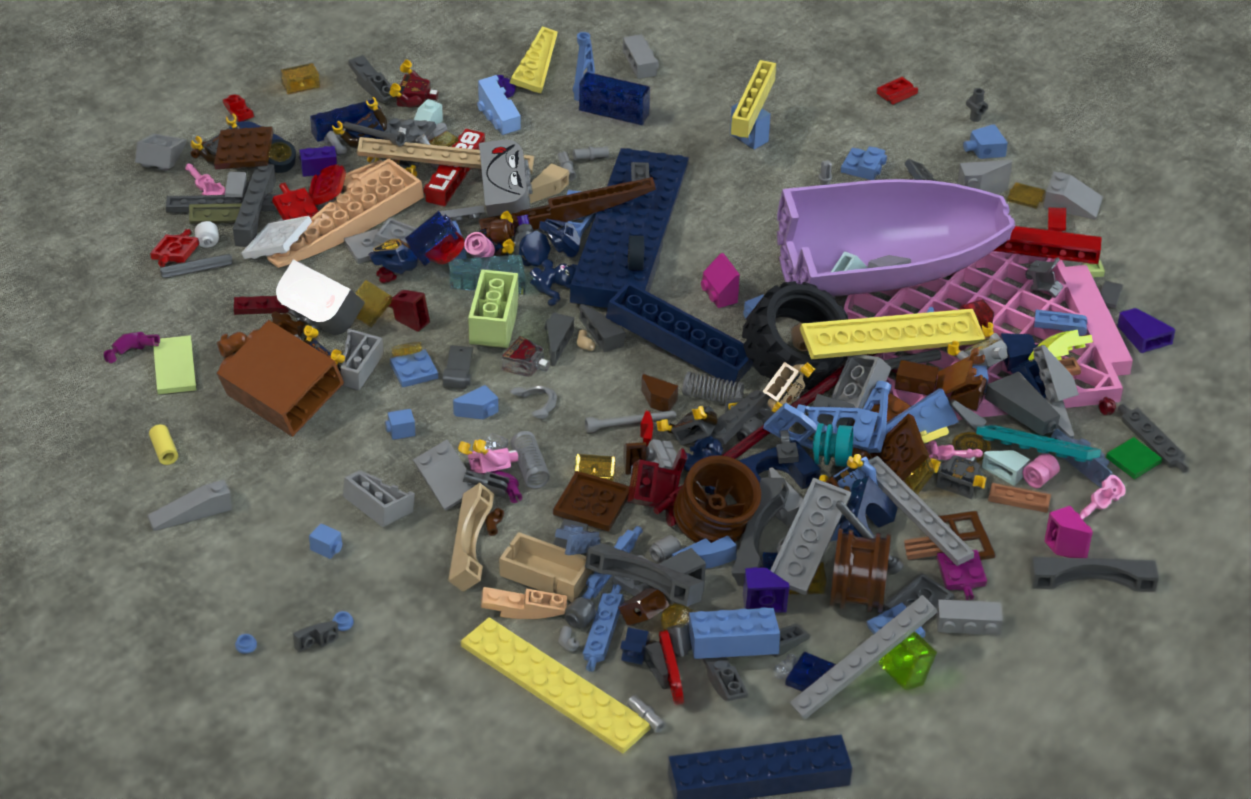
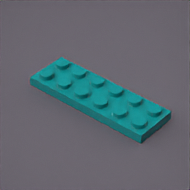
[976,424,1101,462]

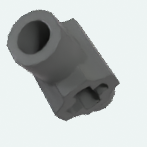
[966,88,988,122]

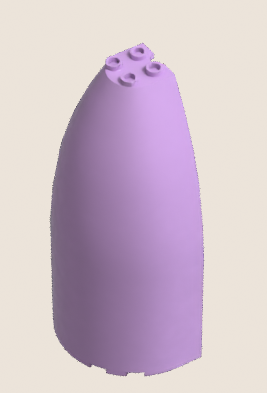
[777,179,1015,297]

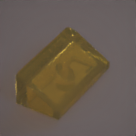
[574,454,615,481]

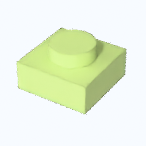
[1082,260,1105,278]

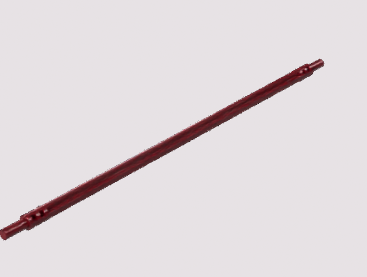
[653,353,877,515]

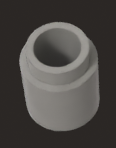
[649,535,681,562]

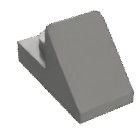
[225,172,250,198]

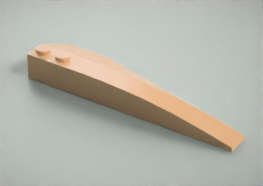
[267,158,424,268]

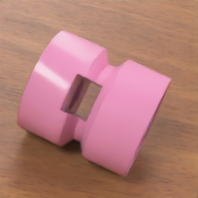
[464,232,495,262]
[1022,453,1060,488]

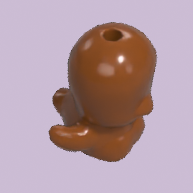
[217,332,247,357]

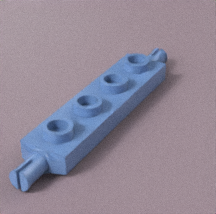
[581,526,643,599]
[583,584,624,672]

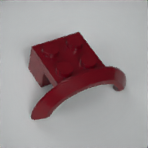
[627,448,687,527]

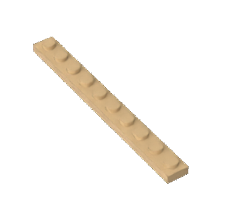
[357,137,534,174]

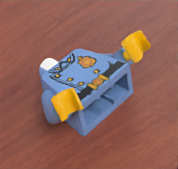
[819,454,878,492]

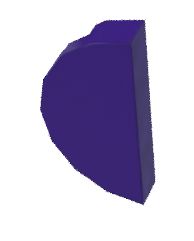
[497,75,516,98]

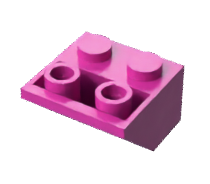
[1044,506,1093,558]

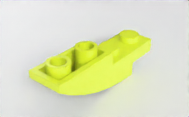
[1029,330,1093,360]

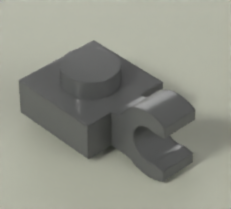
[776,430,799,464]

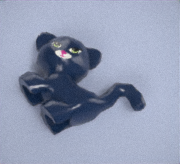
[530,259,577,306]

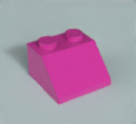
[701,253,740,308]

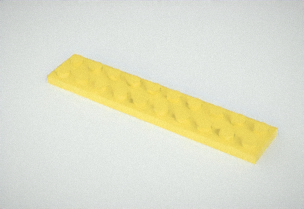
[800,309,985,359]
[461,617,651,754]

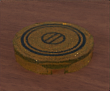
[952,432,991,463]

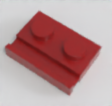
[877,77,918,105]

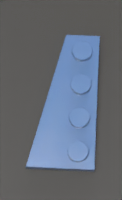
[886,389,959,434]

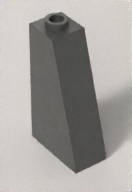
[985,372,1060,435]

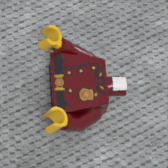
[389,59,439,108]

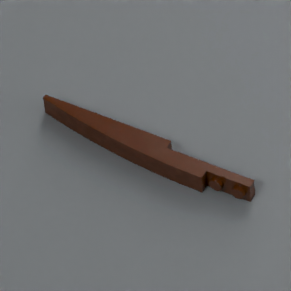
[479,177,656,230]

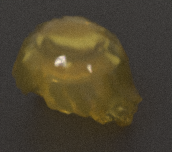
[661,603,695,630]

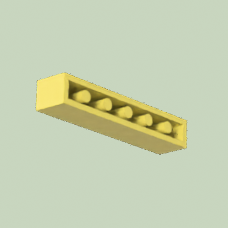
[731,60,776,138]

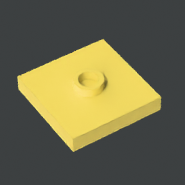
[920,426,949,444]

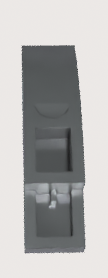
[348,55,397,102]
[702,657,748,702]

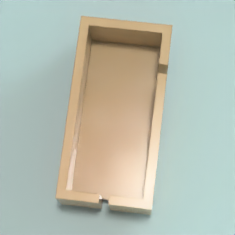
[499,532,592,602]

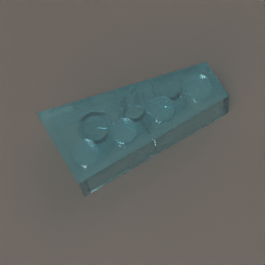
[448,255,525,295]

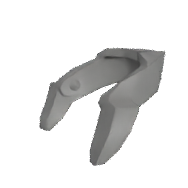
[510,386,557,419]

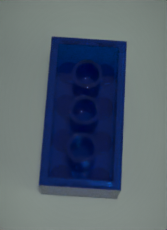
[579,72,650,125]

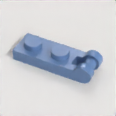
[1034,310,1088,336]

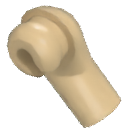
[577,330,596,351]

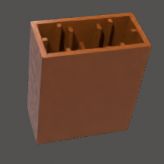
[217,320,344,437]

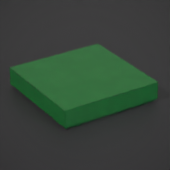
[1106,437,1162,480]

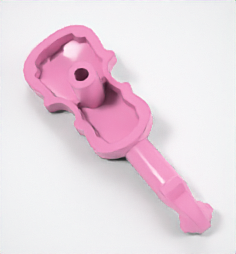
[185,163,225,195]
[924,440,983,461]
[1079,475,1125,520]

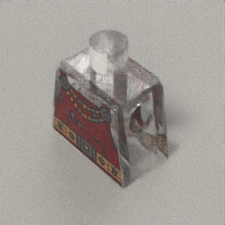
[502,336,550,377]

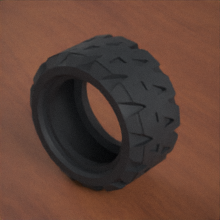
[742,281,848,390]

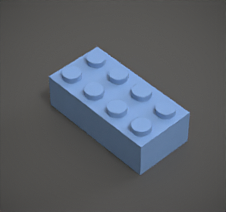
[689,607,780,659]

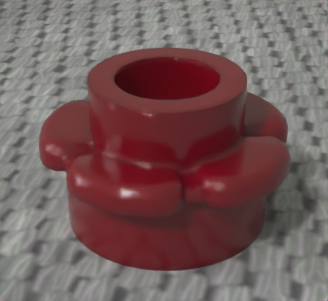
[1098,397,1116,415]

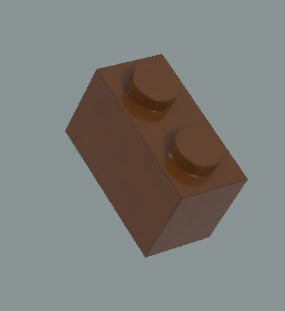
[895,360,939,396]

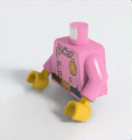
[458,439,518,473]

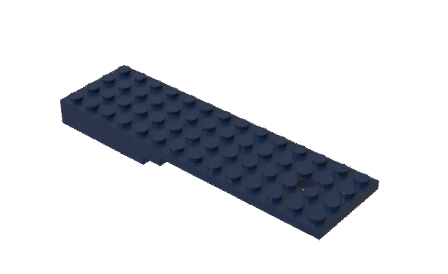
[570,148,689,308]

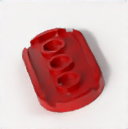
[308,164,346,205]
[413,225,465,264]
[659,630,684,705]

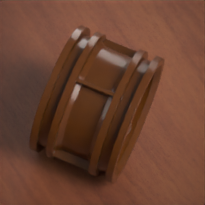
[673,455,761,543]
[830,528,891,614]

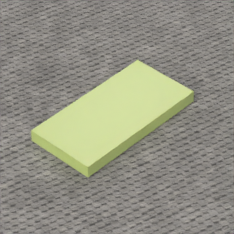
[153,335,196,394]

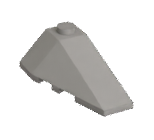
[148,480,232,531]

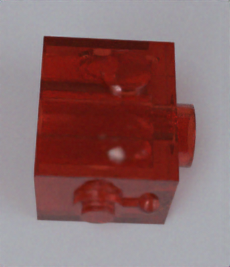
[960,299,994,329]

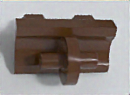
[271,311,305,339]

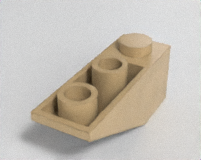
[529,163,569,203]

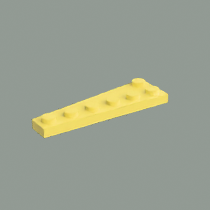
[510,26,558,94]

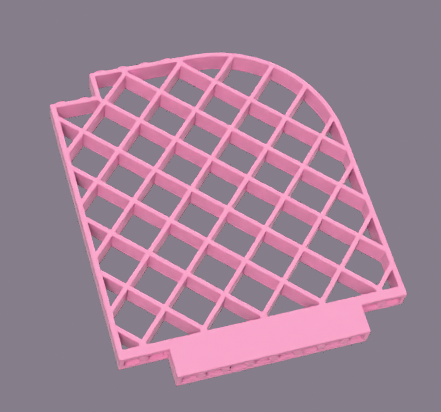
[844,251,1133,420]

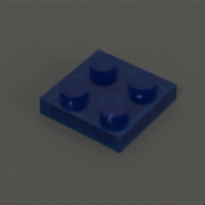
[785,651,836,692]

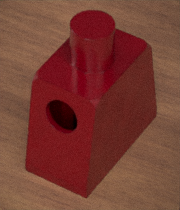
[387,290,430,332]

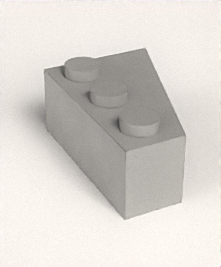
[341,329,384,390]
[343,470,415,527]

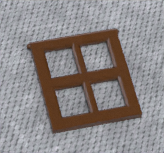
[935,511,995,560]

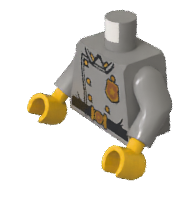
[947,322,1008,368]

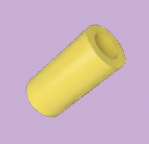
[149,424,178,465]

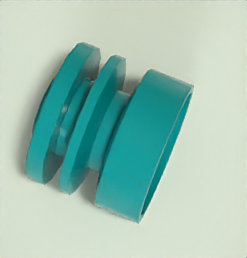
[813,423,854,467]

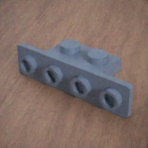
[1050,429,1112,488]
[555,525,600,555]

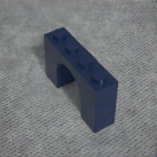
[739,440,820,489]
[840,476,898,537]

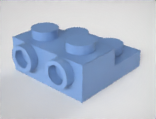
[841,146,887,180]

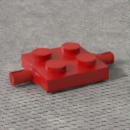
[272,182,319,220]
[150,229,200,267]

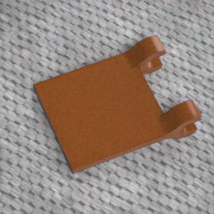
[936,347,985,394]

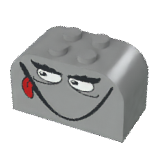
[479,140,533,217]

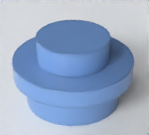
[332,611,354,631]
[235,634,257,654]

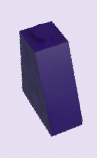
[1117,308,1176,353]

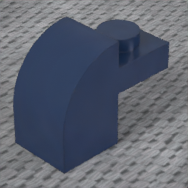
[620,627,651,665]

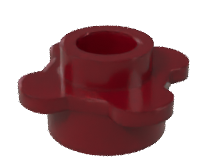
[376,266,397,283]

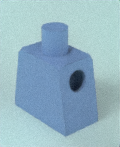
[963,124,1008,159]

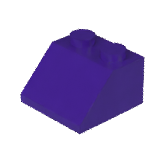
[299,146,337,177]
[743,567,790,613]

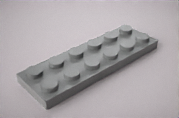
[770,478,851,595]

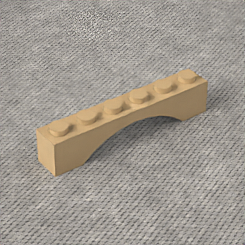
[448,483,494,592]

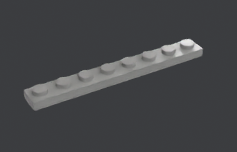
[868,456,974,566]
[790,595,938,720]

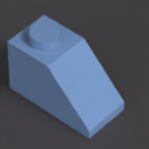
[453,385,499,420]

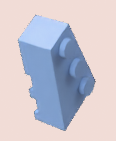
[477,75,521,135]

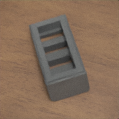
[949,399,986,432]
[772,623,810,658]
[644,642,668,689]

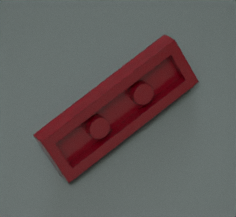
[234,296,289,315]

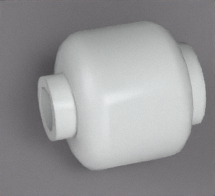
[195,221,219,248]

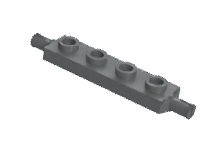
[1118,403,1189,474]

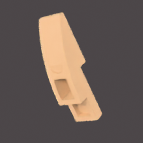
[481,587,567,619]

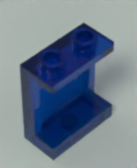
[405,211,459,266]

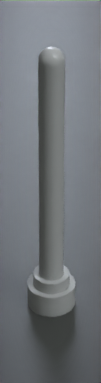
[585,411,676,433]

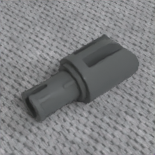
[463,469,510,497]

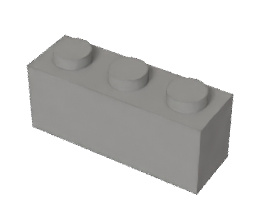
[623,34,659,79]
[936,599,1003,635]

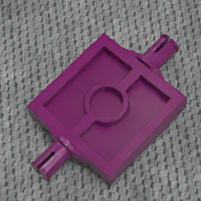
[937,549,987,600]

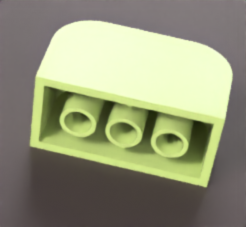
[468,269,518,348]

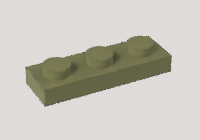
[189,203,242,224]

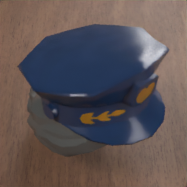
[513,224,551,266]

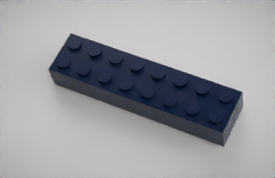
[606,282,753,385]
[668,734,852,799]

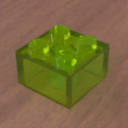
[878,631,937,690]

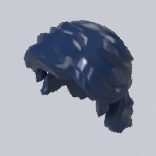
[683,436,723,472]

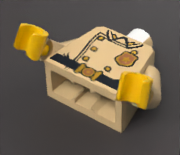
[763,362,815,413]

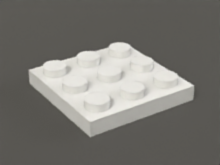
[241,216,312,259]

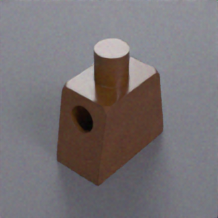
[618,588,669,626]

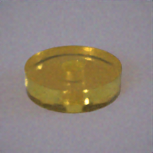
[391,342,422,356]

